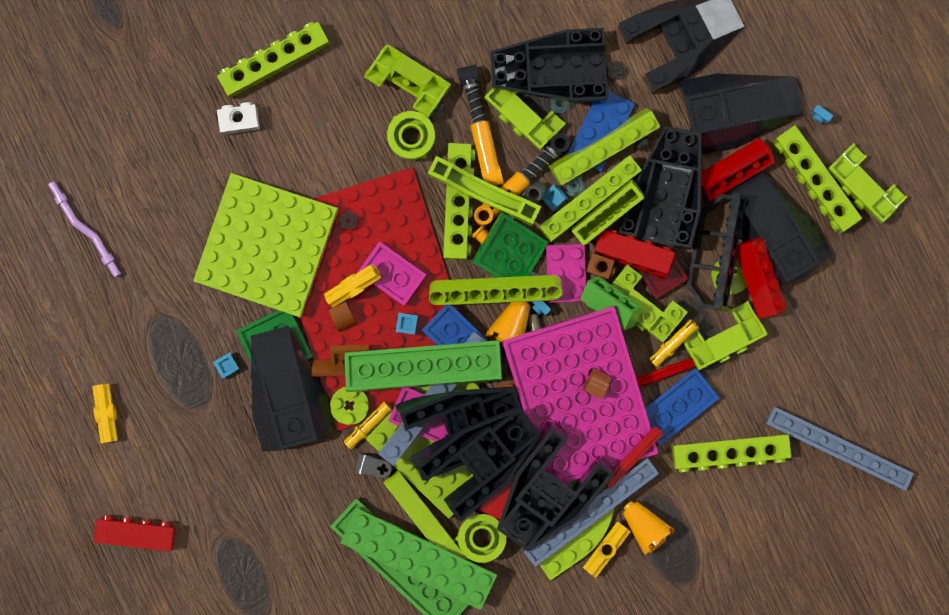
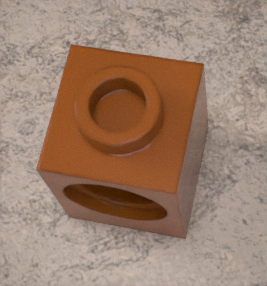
[586,253,616,280]

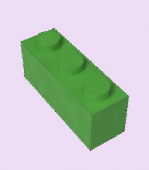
[580,276,643,331]

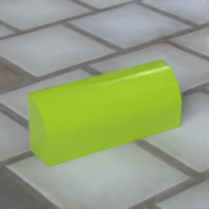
[572,179,644,246]

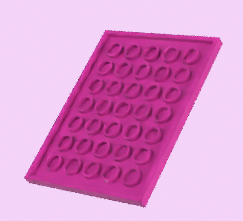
[502,306,658,483]

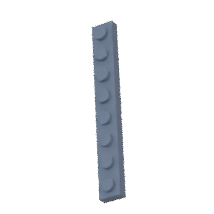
[378,332,487,466]
[765,407,914,491]
[523,458,659,567]

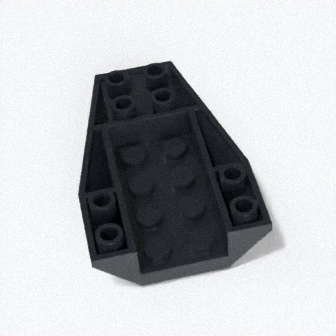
[491,28,609,102]
[679,73,803,154]
[618,126,702,249]
[727,170,833,287]
[251,326,337,452]

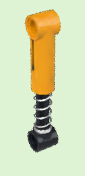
[457,64,504,186]
[474,133,570,226]

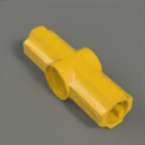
[324,264,381,308]
[92,384,118,443]
[582,521,631,578]

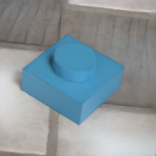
[810,105,833,125]
[542,184,568,212]
[532,301,551,316]
[396,313,418,335]
[213,352,240,379]

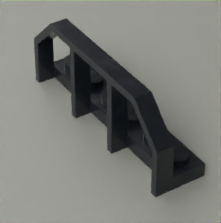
[687,193,750,312]

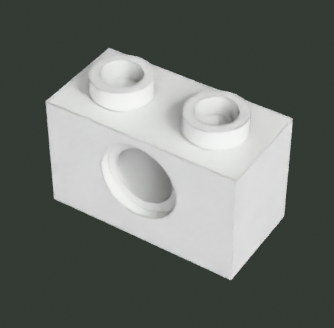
[217,102,260,135]

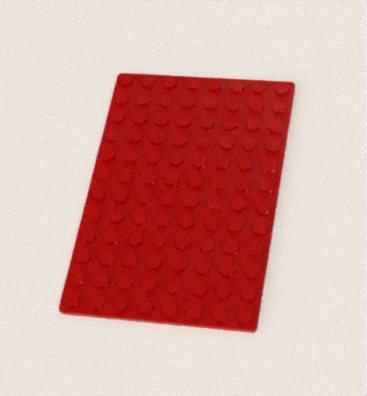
[301,168,482,430]

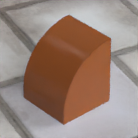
[328,302,356,332]
[583,367,611,399]

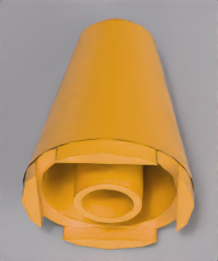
[485,301,531,348]
[623,501,675,556]

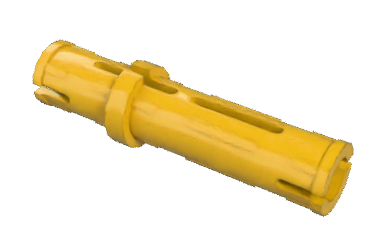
[649,319,699,367]
[344,401,393,450]

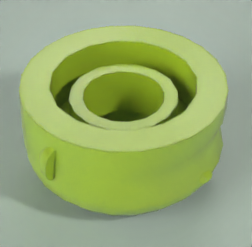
[387,111,435,161]
[455,513,506,563]

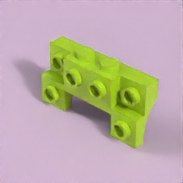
[364,44,451,118]
[484,88,566,151]
[827,143,907,224]
[611,265,688,343]
[683,301,768,370]

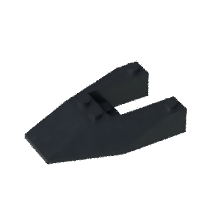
[617,0,745,94]
[394,386,521,481]
[410,406,542,522]
[497,422,615,551]

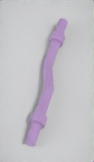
[48,181,121,278]

